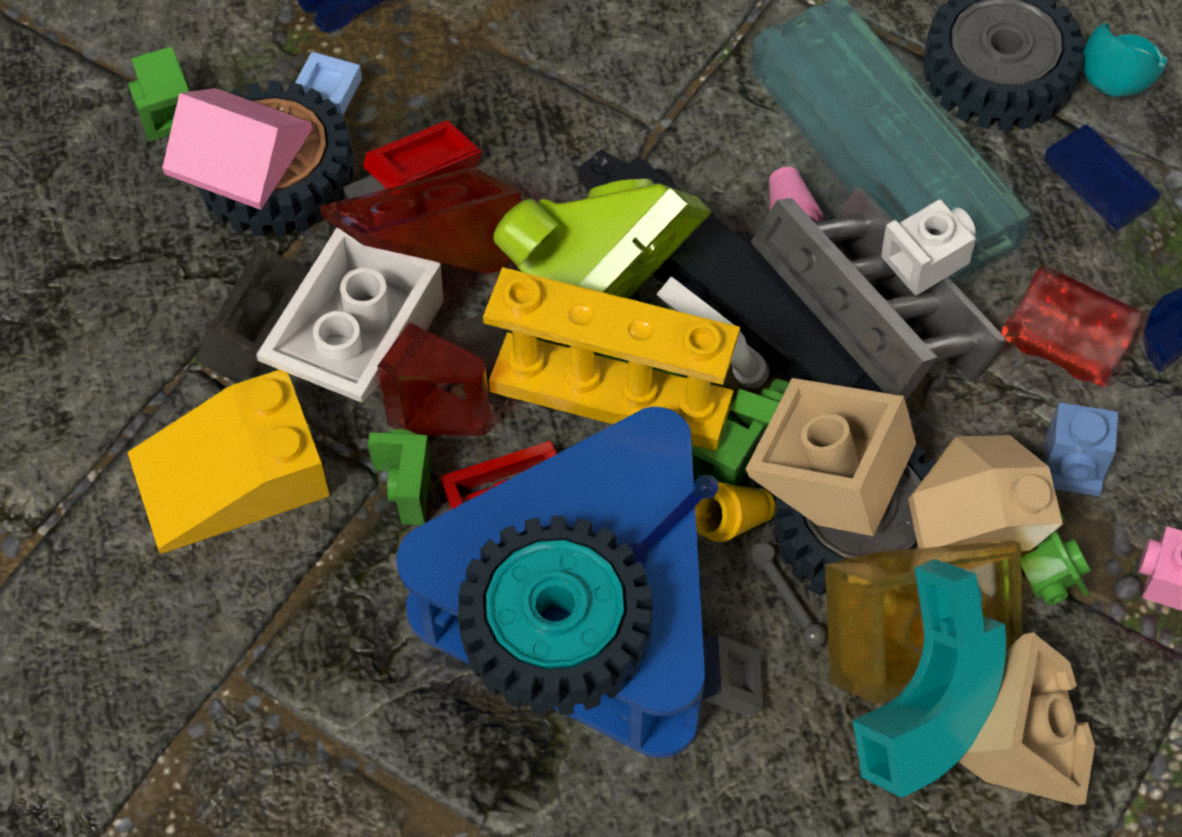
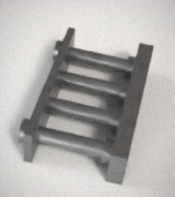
[751,186,1006,399]

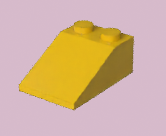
[127,370,330,554]

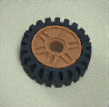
[197,81,354,237]

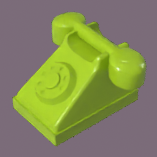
[493,179,712,299]

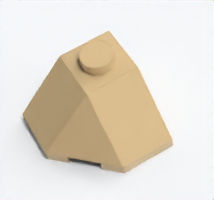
[908,435,1063,555]
[958,633,1095,805]

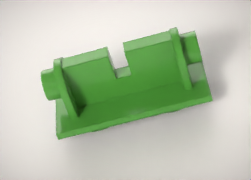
[1015,509,1091,606]

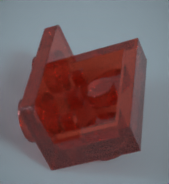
[1001,265,1143,388]

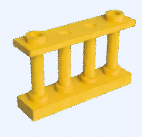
[483,267,740,451]

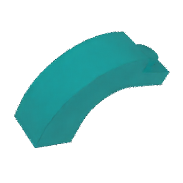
[852,559,1006,798]

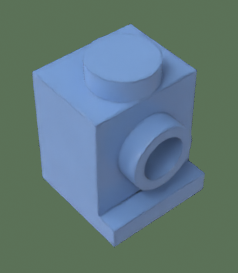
[1043,402,1118,496]

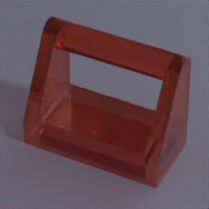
[377,322,491,436]

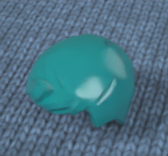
[1082,23,1168,97]

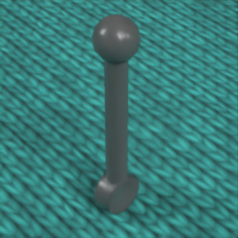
[750,542,827,648]

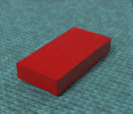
[363,120,482,194]

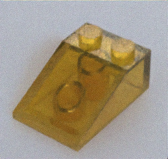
[825,541,1023,704]

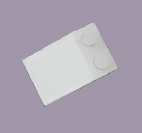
[256,225,444,403]

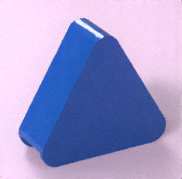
[396,407,705,758]

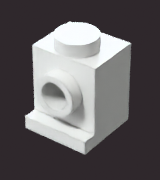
[881,199,976,296]

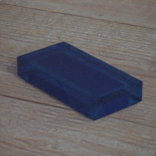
[1044,124,1161,230]

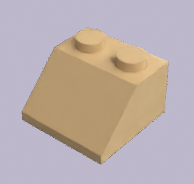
[746,378,916,536]

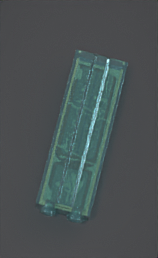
[751,0,1031,283]

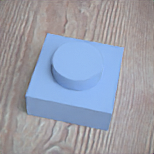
[295,52,362,116]

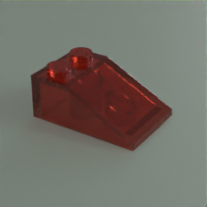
[320,167,521,273]

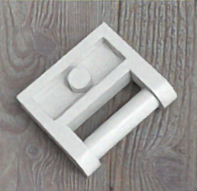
[656,277,770,388]

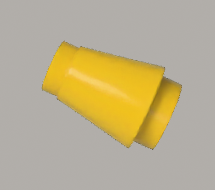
[694,482,775,542]

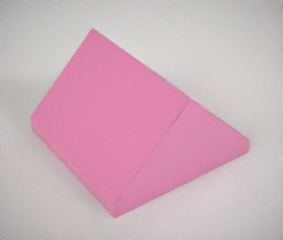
[162,88,312,210]

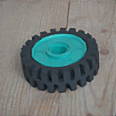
[458,516,653,715]

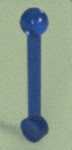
[628,475,719,568]

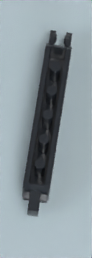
[579,149,906,401]

